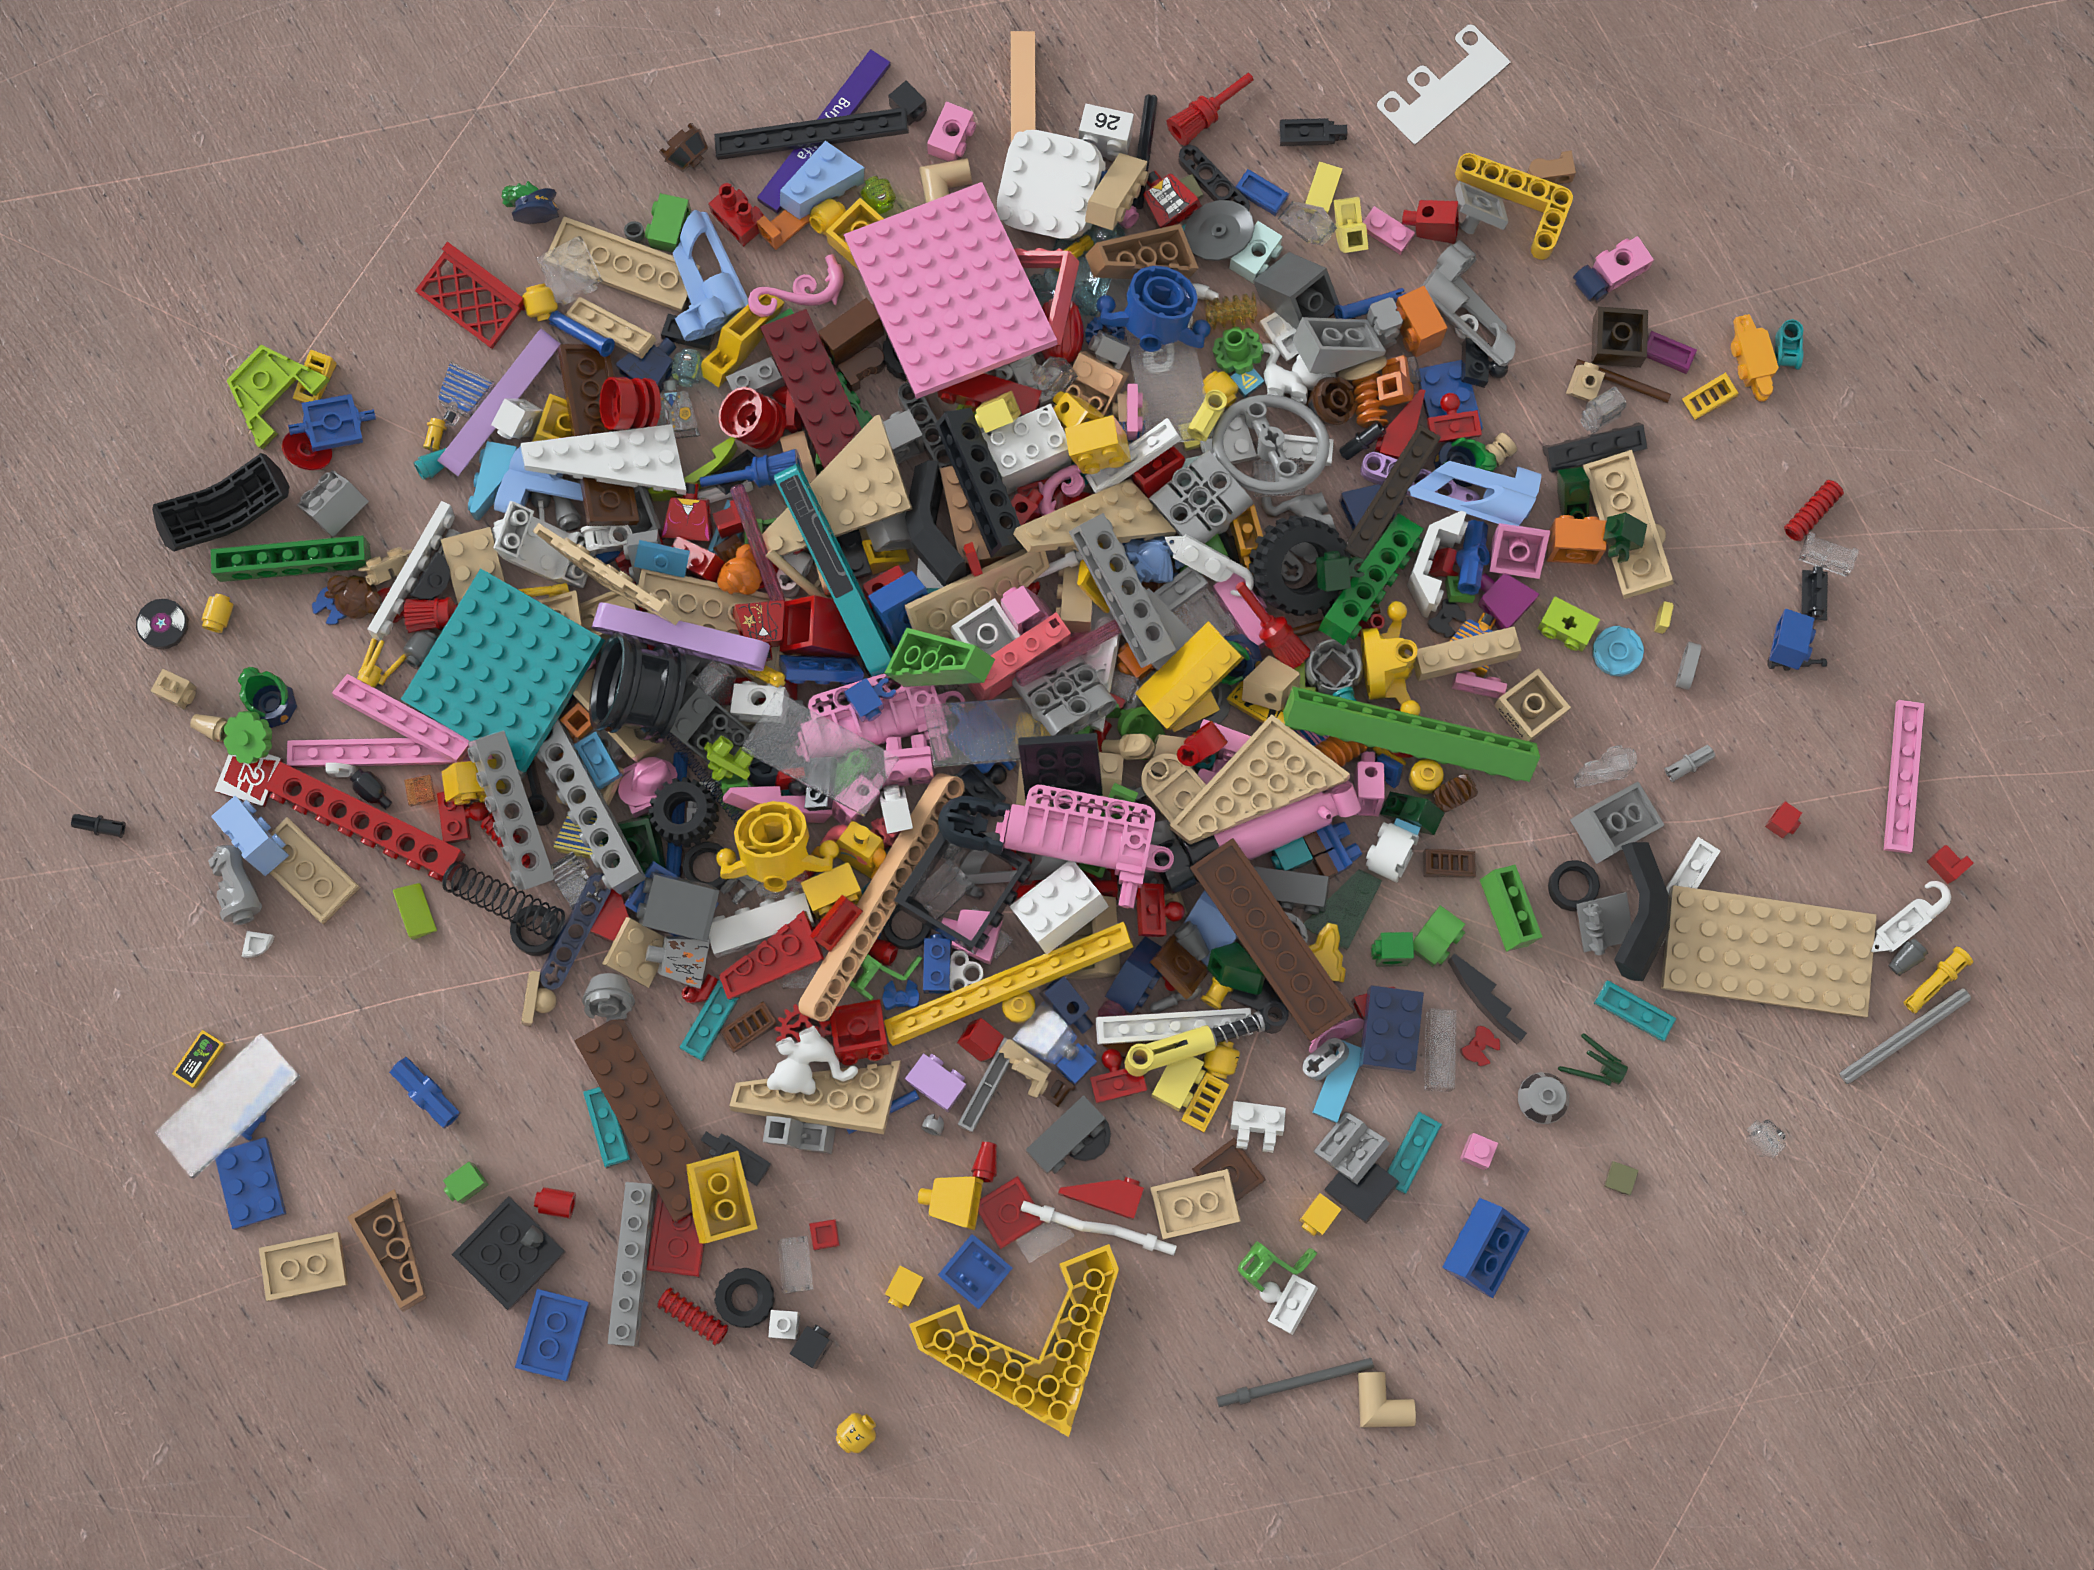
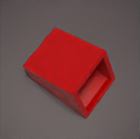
[780,595,859,658]

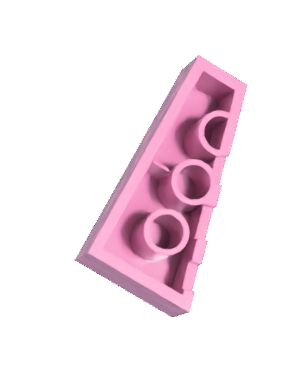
[1001,586,1053,636]

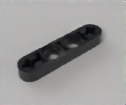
[1178,145,1250,211]

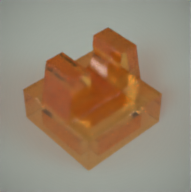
[404,775,436,807]

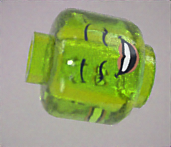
[860,176,896,214]

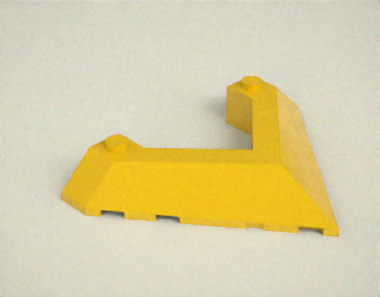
[909,1244,1119,1437]

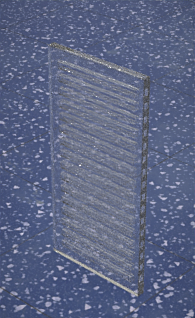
[1124,321,1214,443]
[741,691,899,817]
[923,698,1051,767]
[155,1033,301,1179]

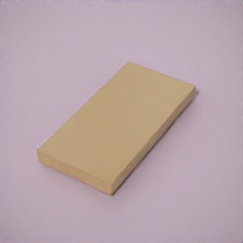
[270,817,361,925]

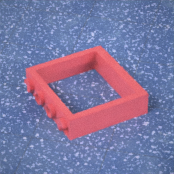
[1014,248,1080,345]
[968,612,1071,704]

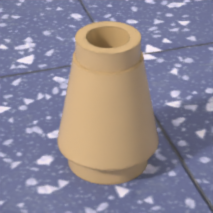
[190,714,227,742]

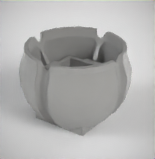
[1305,639,1363,695]

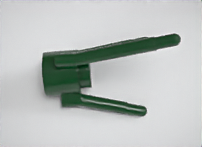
[1558,1033,1628,1086]

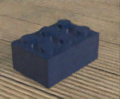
[1359,985,1424,1074]

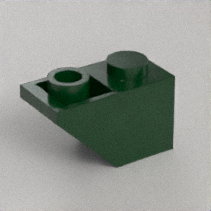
[1557,467,1590,519]
[1380,791,1445,835]
[1207,942,1265,995]

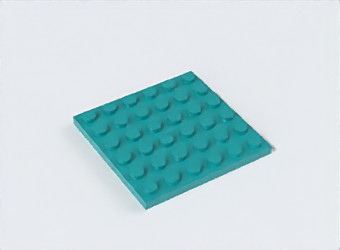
[401,568,605,773]

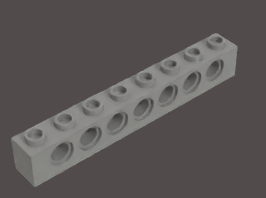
[536,716,646,894]

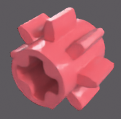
[870,817,901,849]

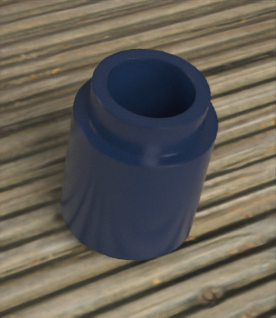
[1573,265,1609,302]

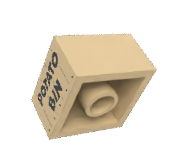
[1494,668,1571,742]

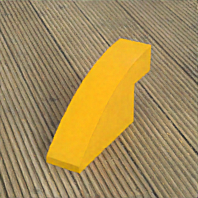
[699,294,785,388]

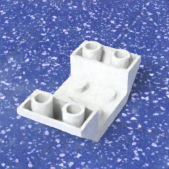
[493,501,595,588]
[1407,511,1468,618]

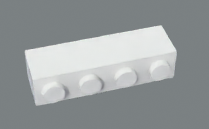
[709,891,815,958]

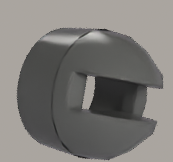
[624,221,645,243]
[520,1225,543,1249]

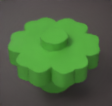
[1212,327,1264,375]
[224,711,272,764]

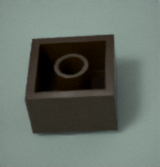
[1591,306,1648,368]

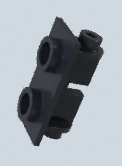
[1801,566,1828,621]

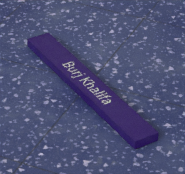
[757,49,891,214]

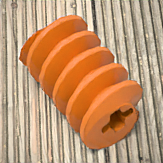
[1352,373,1388,428]
[1314,736,1367,767]

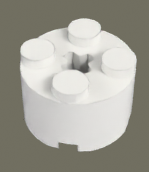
[1366,822,1419,883]

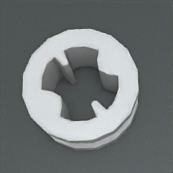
[1455,314,1479,339]

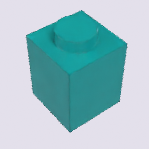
[1270,837,1313,871]

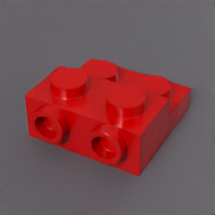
[830,999,889,1066]

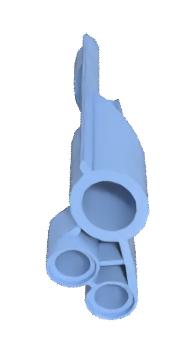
[673,210,748,341]
[494,446,635,513]
[1408,461,1541,526]

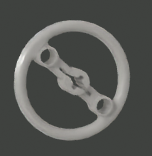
[1212,395,1330,495]

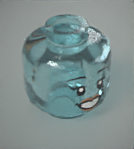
[671,349,704,387]

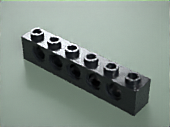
[935,408,1023,558]

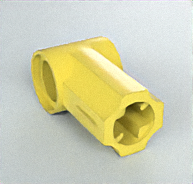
[1187,390,1227,442]

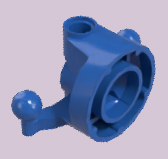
[1096,266,1211,352]

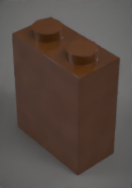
[818,297,884,368]

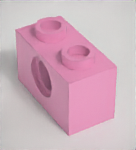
[927,102,976,162]
[1593,236,1654,293]

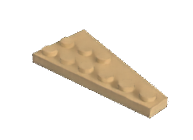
[1013,479,1176,553]
[905,549,1050,640]
[729,1060,901,1134]

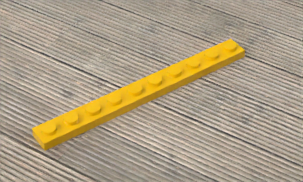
[884,921,1133,1046]

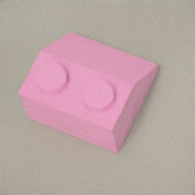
[1488,523,1550,579]

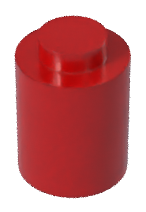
[534,1187,576,1219]

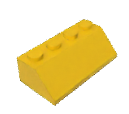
[1135,621,1244,730]

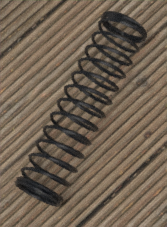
[442,861,565,940]

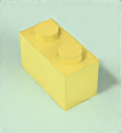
[975,391,1021,433]
[1151,1057,1206,1111]

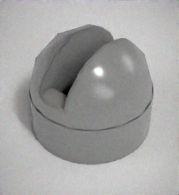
[921,1114,944,1136]

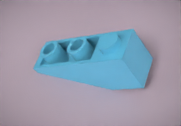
[468,441,517,520]

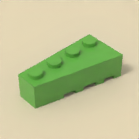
[884,628,995,687]

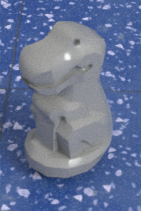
[208,845,262,925]

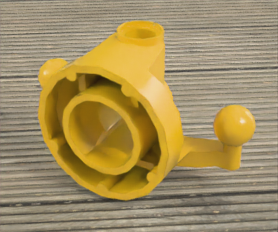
[1361,601,1421,716]
[716,801,839,892]

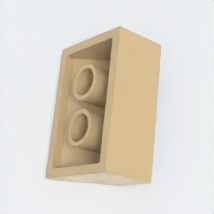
[1060,896,1120,980]

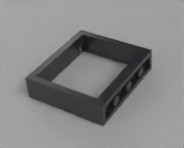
[894,829,1032,954]

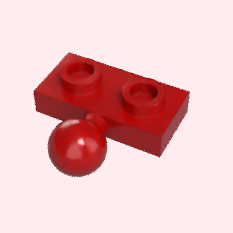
[1427,393,1482,443]
[437,792,489,844]
[1136,883,1185,937]
[1090,1049,1147,1104]

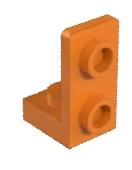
[757,210,810,250]

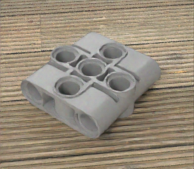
[1149,450,1254,544]
[1012,646,1117,736]

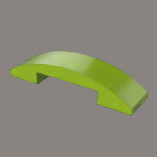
[648,437,738,501]

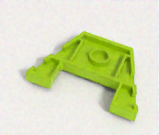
[226,345,330,449]

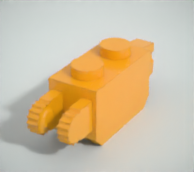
[1731,314,1779,402]
[1228,504,1263,575]

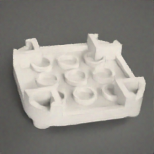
[997,130,1106,240]

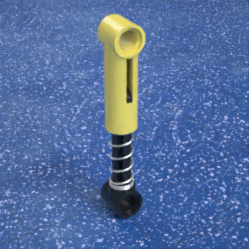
[1125,1001,1289,1076]

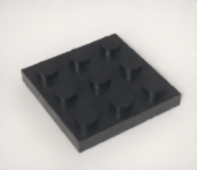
[1018,733,1103,800]
[451,1196,566,1310]

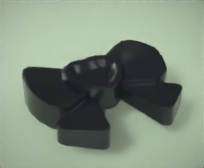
[1427,599,1466,638]

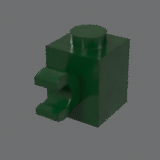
[1603,512,1647,563]
[1316,551,1365,591]

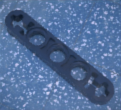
[540,872,611,990]

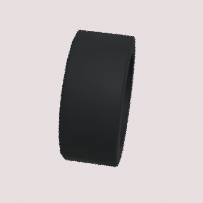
[683,841,728,890]
[1548,860,1600,911]
[883,900,931,950]
[510,905,562,956]

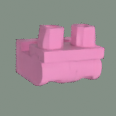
[884,734,935,786]

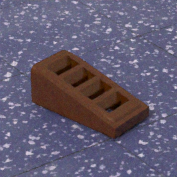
[1423,849,1476,877]
[720,1001,778,1053]

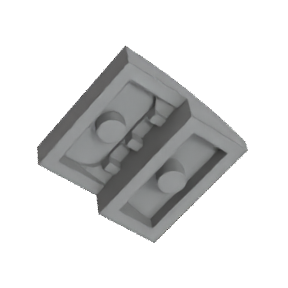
[1313,1112,1390,1184]

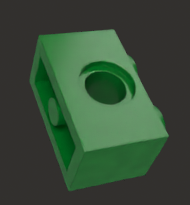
[1371,932,1414,967]

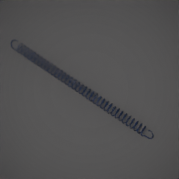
[666,734,742,824]

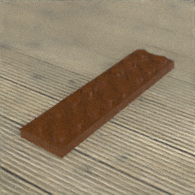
[558,344,639,526]
[1190,838,1354,1042]
[574,1019,702,1223]

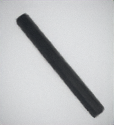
[1132,94,1158,209]

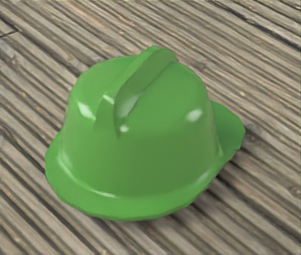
[1117,706,1165,760]

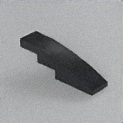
[1448,953,1527,1044]

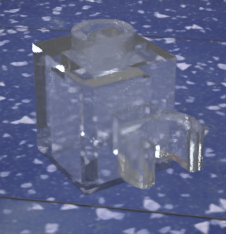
[1030,356,1078,396]

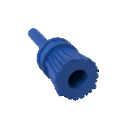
[700,449,803,488]

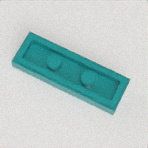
[679,980,741,1062]
[1594,980,1677,1042]
[583,1087,631,1168]
[1387,1112,1442,1194]

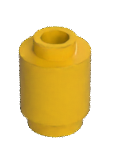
[201,594,234,633]

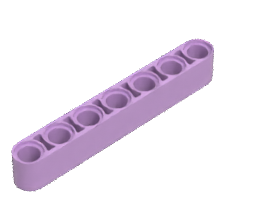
[438,329,561,476]
[592,602,770,671]

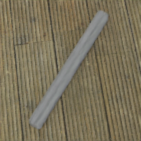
[1840,988,1971,1084]

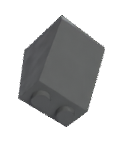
[1253,252,1339,330]
[637,872,719,942]

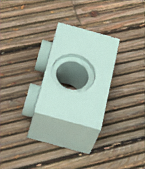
[1229,221,1283,284]

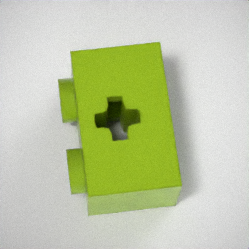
[1537,596,1600,652]

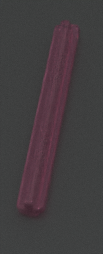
[730,484,785,602]
[1015,619,1122,686]

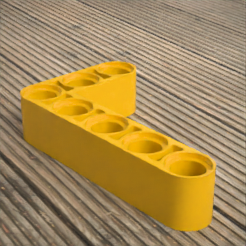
[1455,153,1573,260]

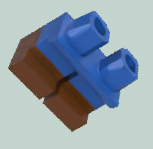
[1303,822,1362,879]

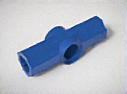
[1456,520,1490,595]
[389,1057,461,1129]

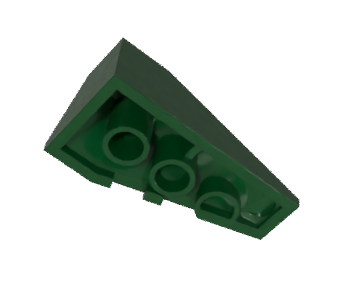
[602,815,666,893]

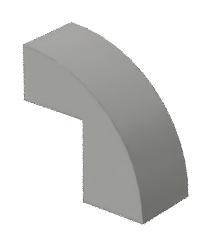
[763,1116,836,1154]

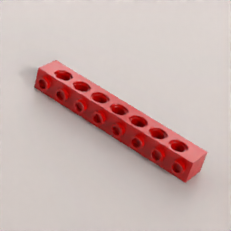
[265,761,466,882]

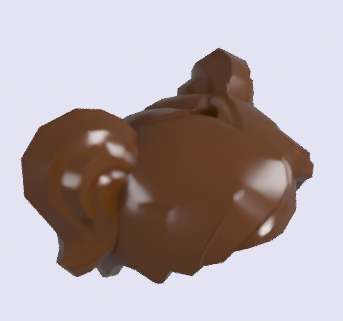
[325,575,382,619]

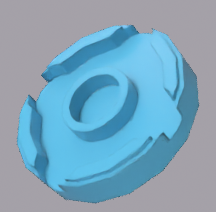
[1592,626,1644,677]

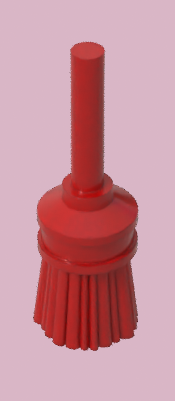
[1166,73,1254,146]
[1235,582,1310,669]
[404,597,458,633]

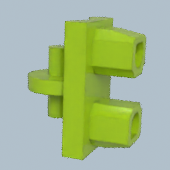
[704,735,754,781]

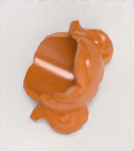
[717,544,762,595]

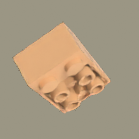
[1053,351,1129,429]

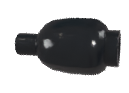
[350,769,393,810]

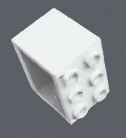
[982,404,1071,494]

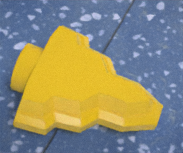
[1309,923,1346,983]

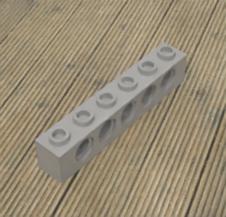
[1069,513,1176,668]
[468,731,555,890]
[607,1182,656,1347]

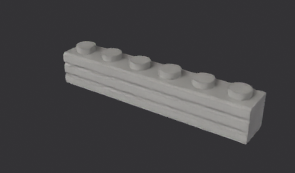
[958,1037,1010,1134]

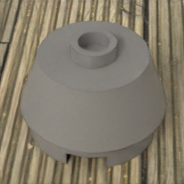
[582,973,635,1022]

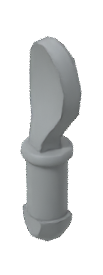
[1150,986,1202,1014]

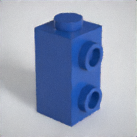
[923,934,951,994]

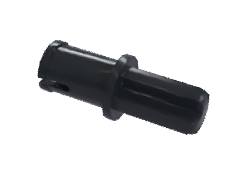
[1339,421,1386,460]
[71,814,126,838]

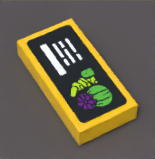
[172,1030,226,1089]

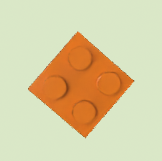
[1396,286,1448,358]
[1546,515,1607,565]

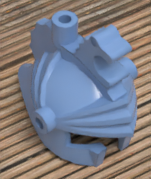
[1124,536,1185,583]

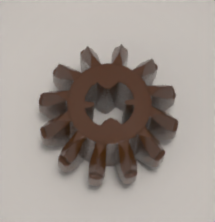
[1432,774,1478,812]

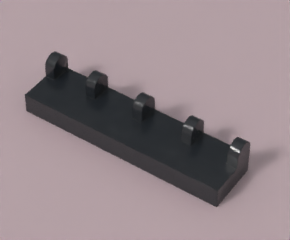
[1543,422,1648,472]

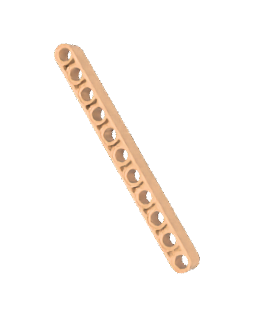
[798,773,965,1022]

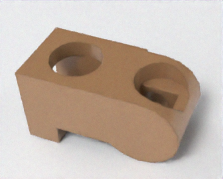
[1527,150,1576,184]

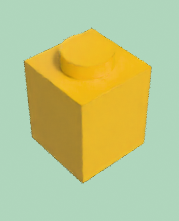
[1299,1193,1341,1237]
[885,1266,924,1309]

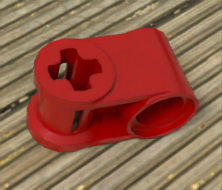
[1177,721,1228,766]

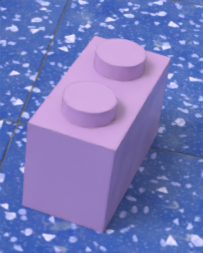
[905,1053,967,1112]

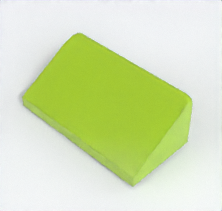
[393,883,437,940]

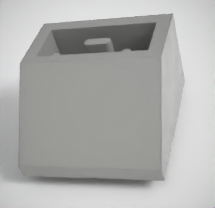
[297,470,369,537]

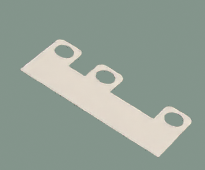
[1377,25,1510,145]

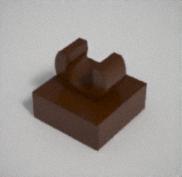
[713,534,743,563]

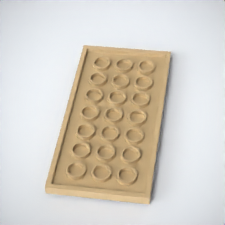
[1661,885,1876,1018]

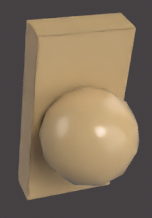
[521,971,557,1026]

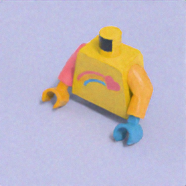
[810,821,887,895]

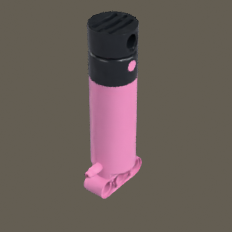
[1154,781,1361,895]

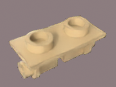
[358,547,413,586]

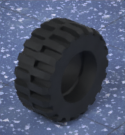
[1249,516,1351,616]

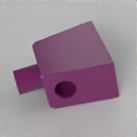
[1478,573,1540,630]

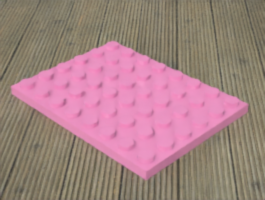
[844,182,1057,399]

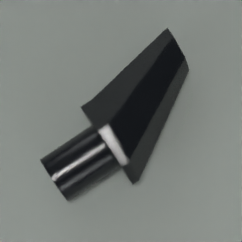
[1218,531,1240,564]

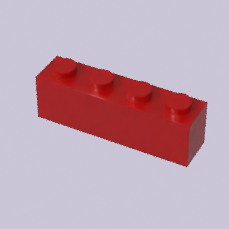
[937,373,1042,417]

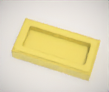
[1304,162,1342,215]

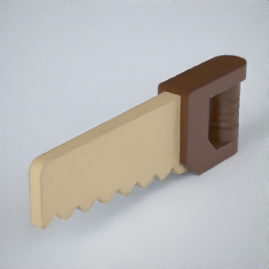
[998,1039,1076,1107]

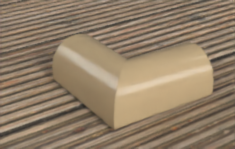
[919,158,972,203]
[1358,1372,1416,1428]

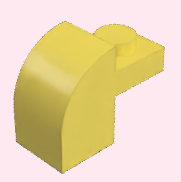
[1334,197,1369,253]

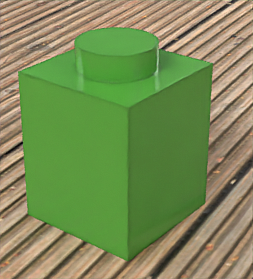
[443,1161,489,1204]

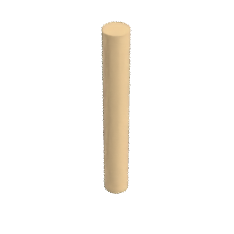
[766,549,827,598]

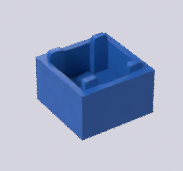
[868,571,928,648]

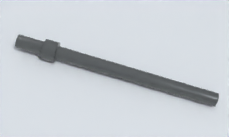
[1216,1358,1374,1407]

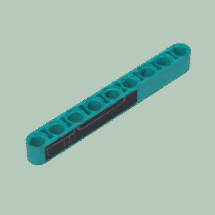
[774,463,893,677]

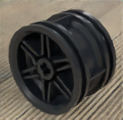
[589,632,686,744]

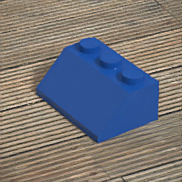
[1442,1198,1530,1298]

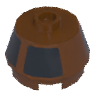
[659,122,708,172]
[1307,377,1358,425]

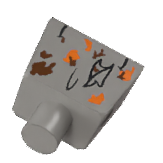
[646,936,710,989]

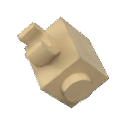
[150,669,197,710]

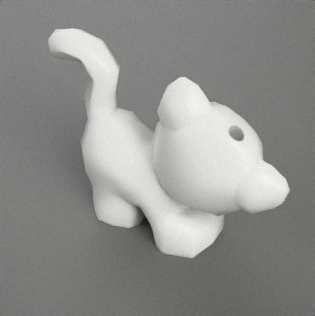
[1262,343,1336,405]
[767,1026,858,1095]

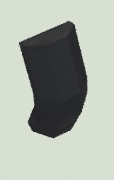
[152,453,290,552]
[905,460,968,587]
[1614,842,1671,981]

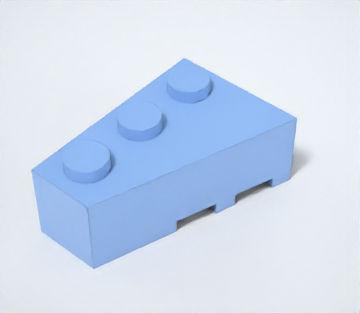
[780,141,865,220]
[212,796,289,876]

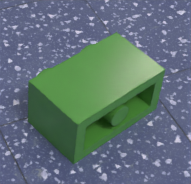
[645,193,691,253]

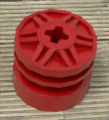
[599,377,661,430]
[719,387,786,450]

